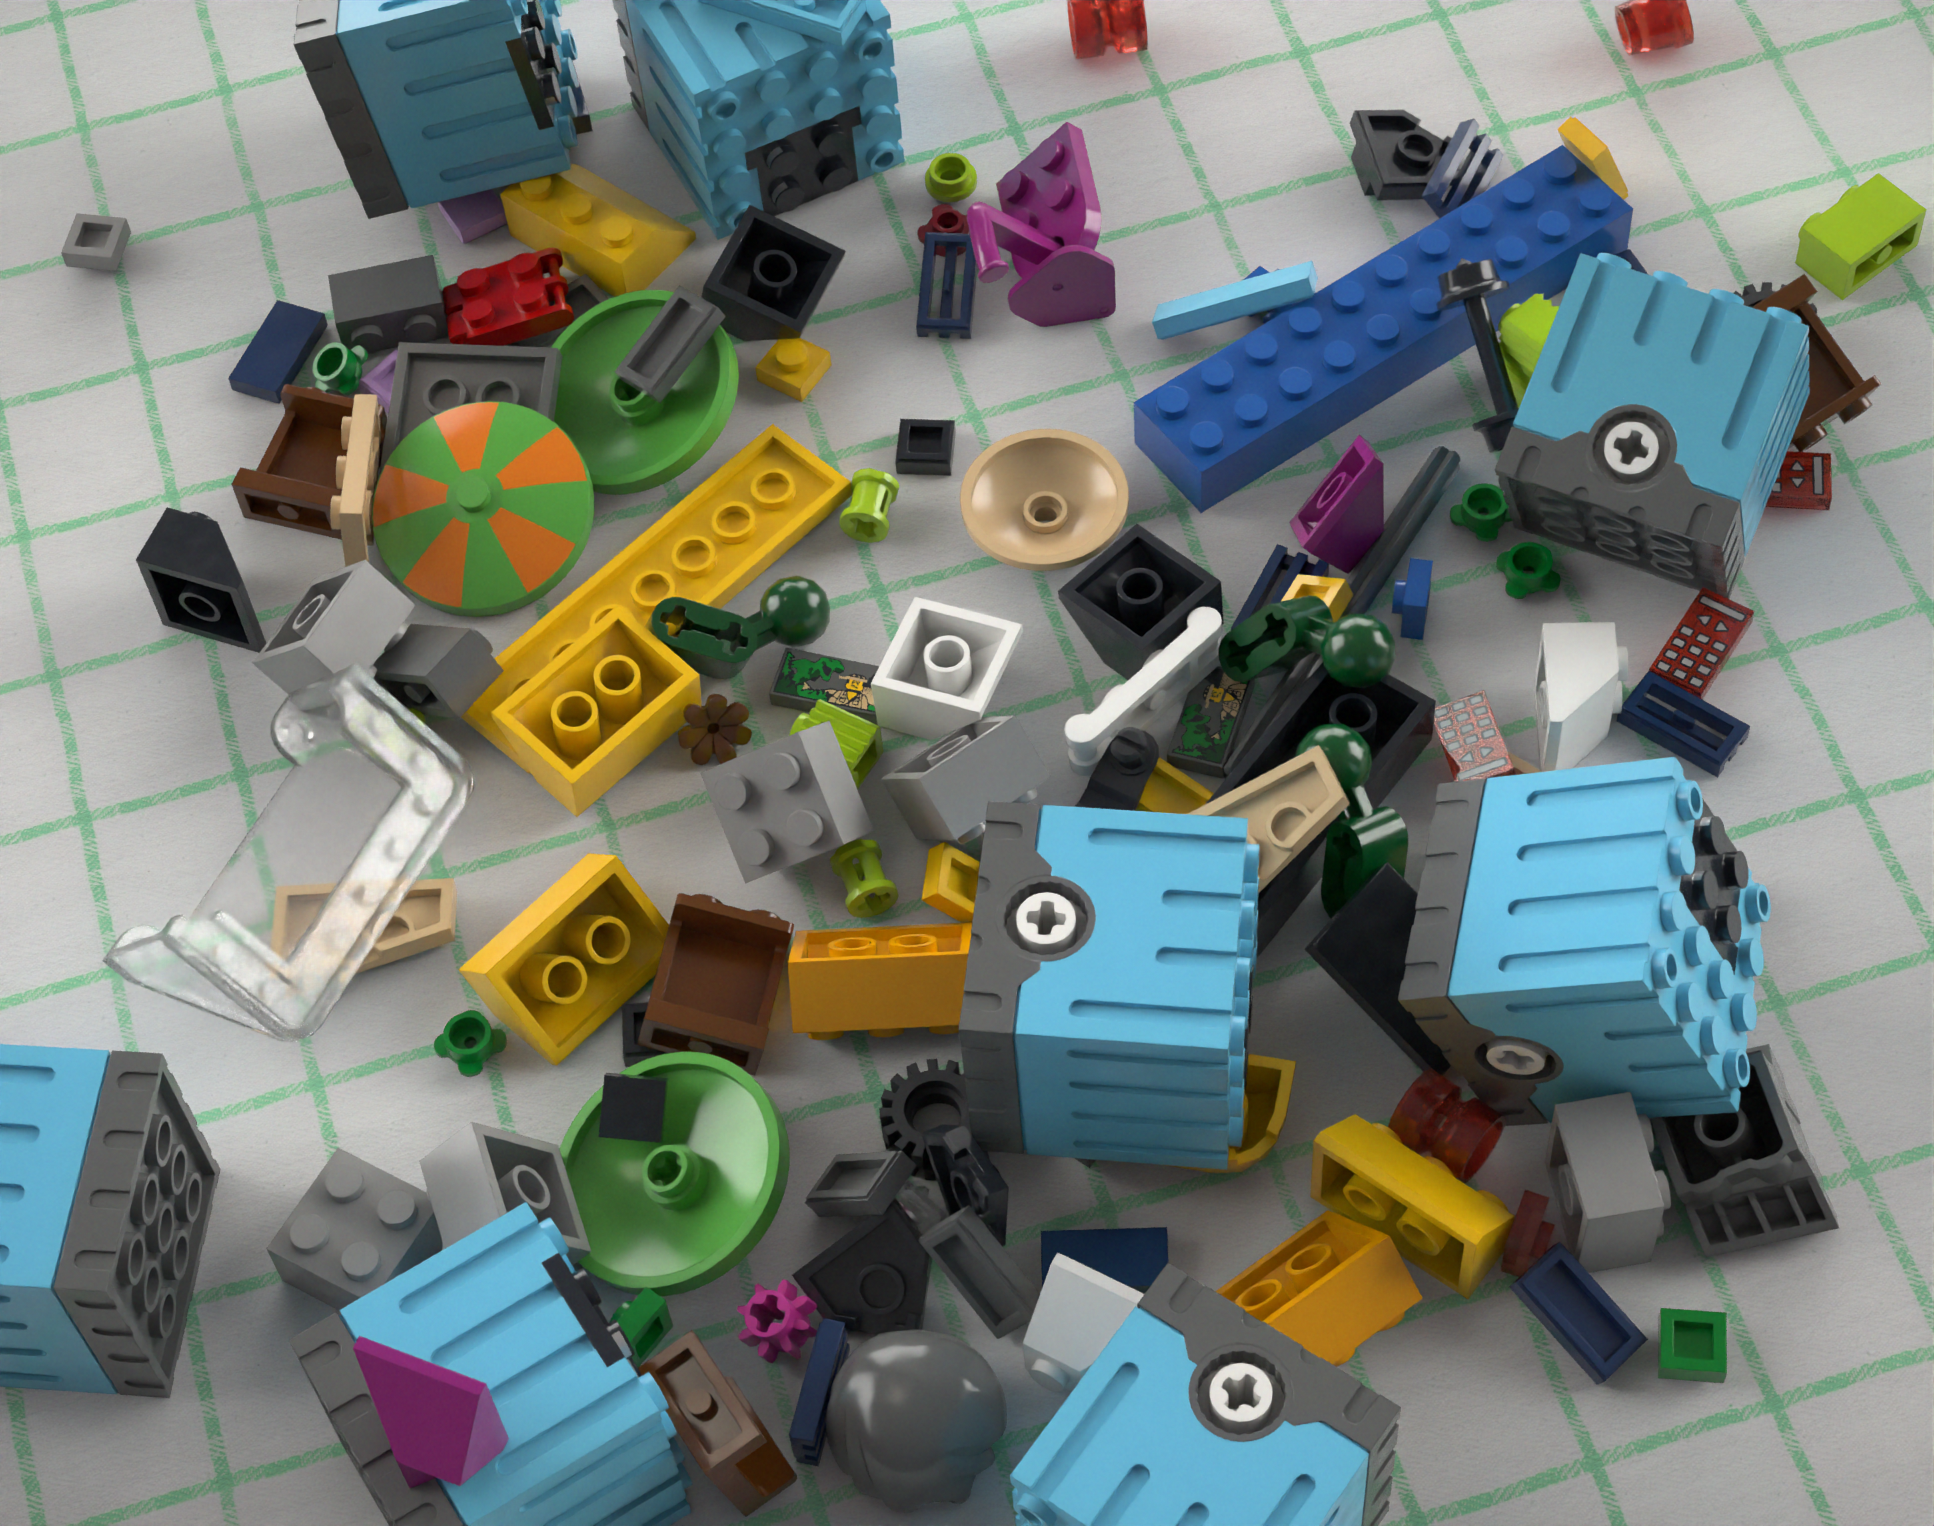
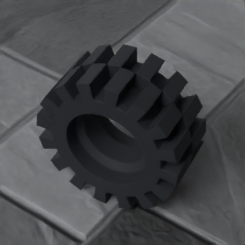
[879,1059,988,1181]

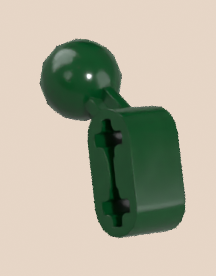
[645,576,830,680]
[1218,595,1396,688]
[1296,724,1408,919]

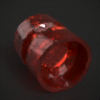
[1067,0,1148,60]
[1388,1068,1506,1184]

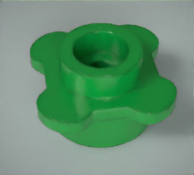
[312,342,368,395]
[1449,483,1513,542]
[1496,542,1561,599]
[434,1010,507,1077]

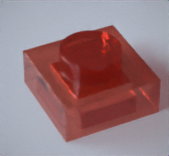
[1501,1189,1556,1277]

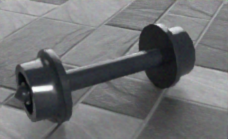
[1436,258,1519,453]

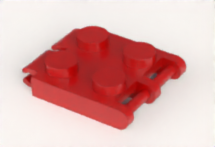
[442,247,574,346]

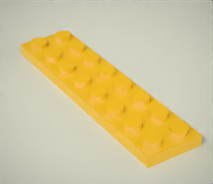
[461,424,852,774]

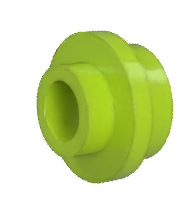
[925,153,977,202]

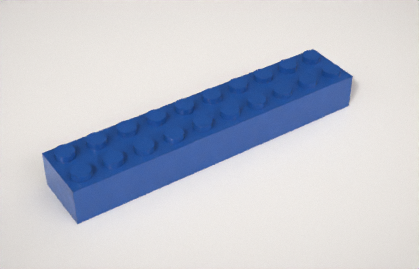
[1134,145,1633,513]

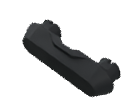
[1074,727,1159,811]

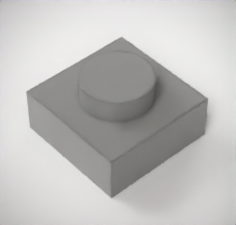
[61,213,131,271]

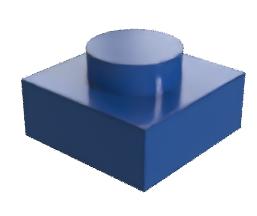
[1391,558,1433,640]

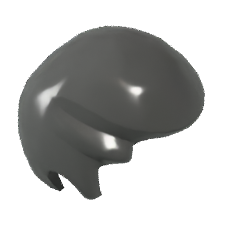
[826,1329,1007,1513]

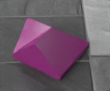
[1289,434,1384,574]
[353,1336,509,1489]

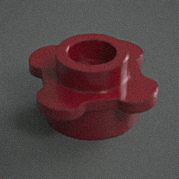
[917,204,970,257]

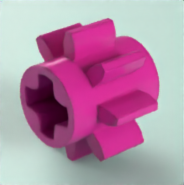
[737,1279,817,1363]

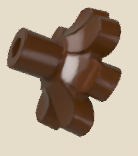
[678,694,752,765]

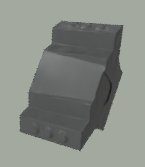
[1650,1044,1839,1258]

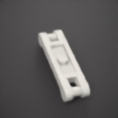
[1064,607,1223,776]

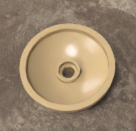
[960,429,1129,571]

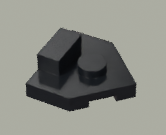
[1349,110,1452,200]
[922,1124,1009,1247]
[792,1198,932,1334]

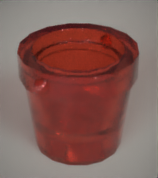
[1614,0,1694,55]

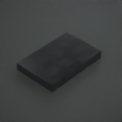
[1304,862,1452,1081]

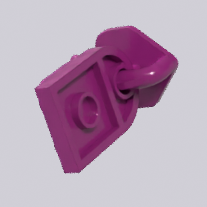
[967,122,1116,327]

